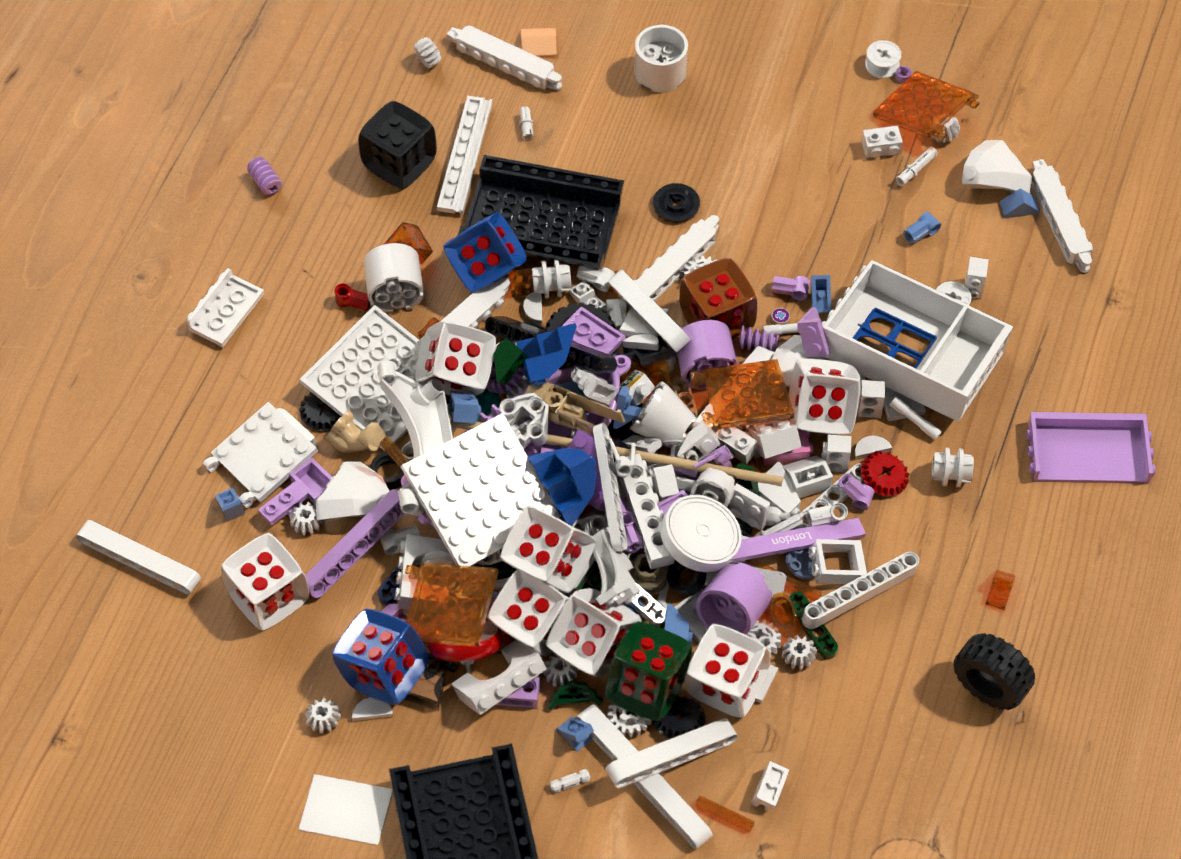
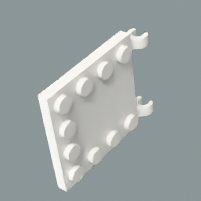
[203,402,318,508]

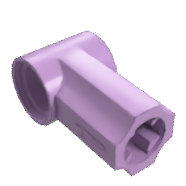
[772,276,810,301]
[838,473,875,510]

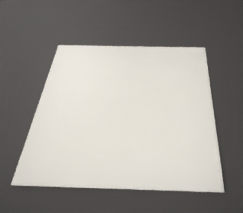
[298,774,393,845]

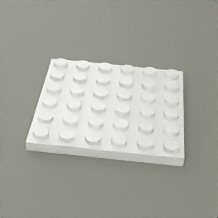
[299,305,419,452]
[401,413,561,572]

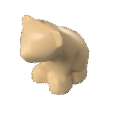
[325,410,388,453]

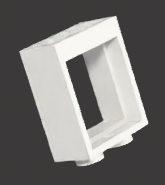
[809,539,867,584]

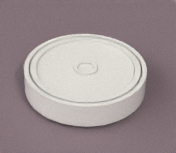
[660,495,742,572]

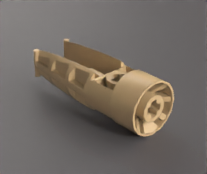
[525,382,625,438]

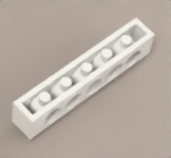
[619,453,674,569]

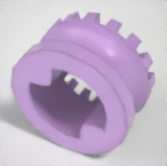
[895,66,912,83]

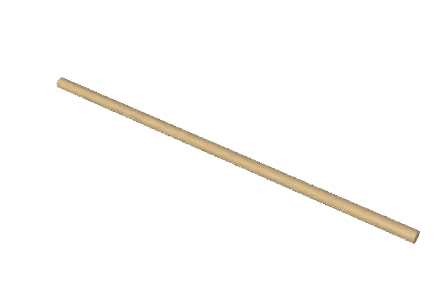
[449,417,783,487]

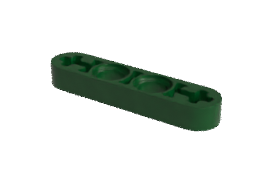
[788,591,838,659]

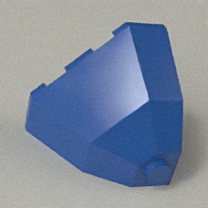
[515,323,577,386]
[527,448,597,526]

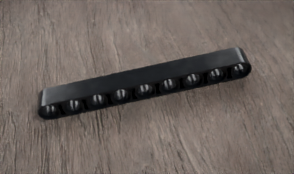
[485,316,617,374]

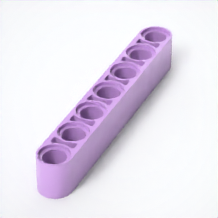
[305,489,405,598]

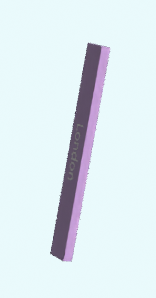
[730,518,866,563]

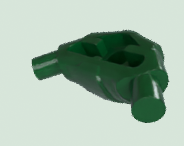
[546,680,603,710]

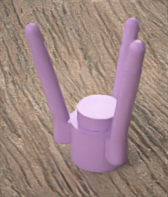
[693,445,733,468]

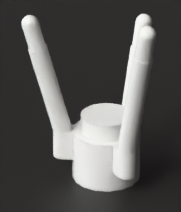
[608,438,636,477]

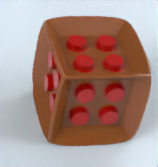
[679,258,758,339]

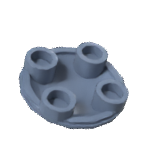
[786,548,815,580]

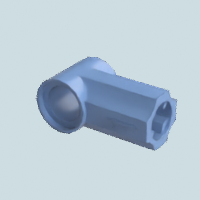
[903,212,941,244]

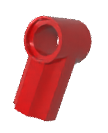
[335,283,371,311]

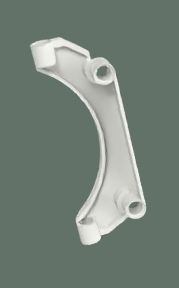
[377,361,453,516]

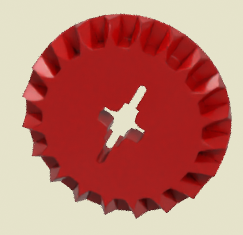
[860,450,910,497]

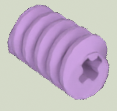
[247,156,283,195]
[739,325,780,352]

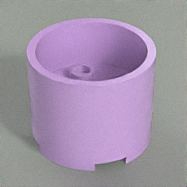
[676,320,738,390]
[696,562,772,635]

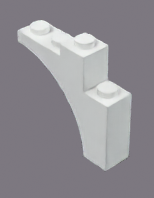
[592,527,641,605]

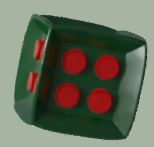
[605,622,692,721]

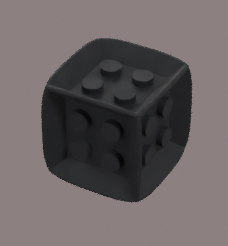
[358,101,437,189]

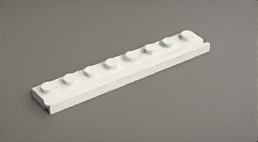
[437,96,493,215]

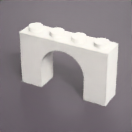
[395,534,450,616]
[451,639,546,715]

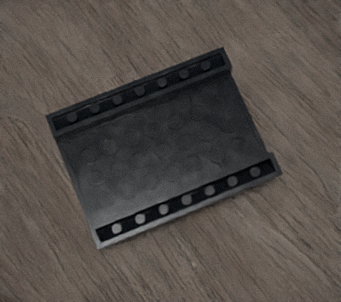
[458,155,624,269]
[389,744,538,859]

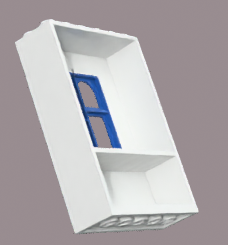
[822,260,1013,422]

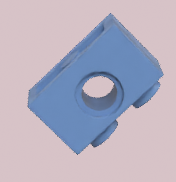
[448,391,481,423]

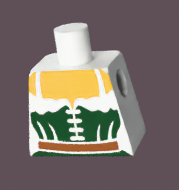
[619,370,655,406]

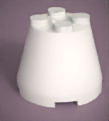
[629,381,697,443]

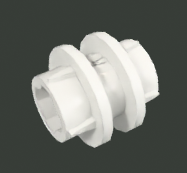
[532,260,571,298]
[932,447,974,487]

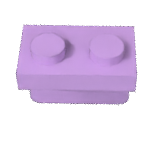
[797,308,830,357]

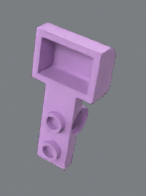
[258,458,332,526]

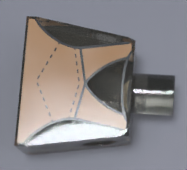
[404,659,446,711]

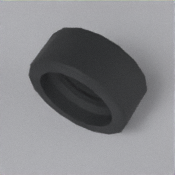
[370,451,406,490]
[667,560,707,596]

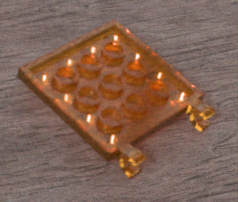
[873,71,980,140]
[690,359,794,430]
[405,563,498,646]

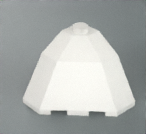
[962,140,1032,194]
[766,335,829,388]
[316,462,390,520]

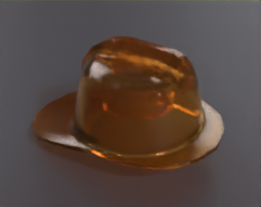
[644,360,672,399]
[765,592,801,639]

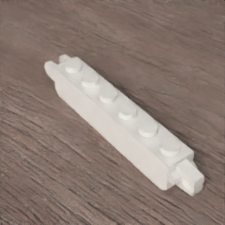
[447,26,562,91]
[1031,159,1093,273]
[626,215,719,309]
[406,277,510,373]

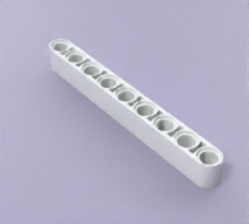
[576,704,713,850]

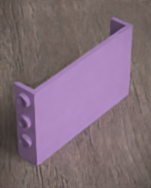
[1026,412,1156,483]

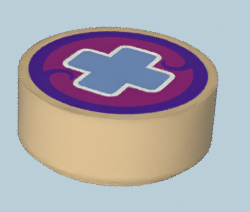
[771,308,790,325]

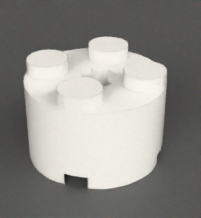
[690,468,735,507]

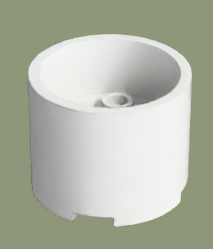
[635,25,688,93]
[363,243,424,312]

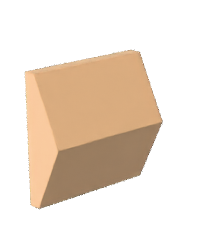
[521,28,557,57]

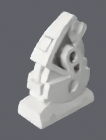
[570,366,619,405]

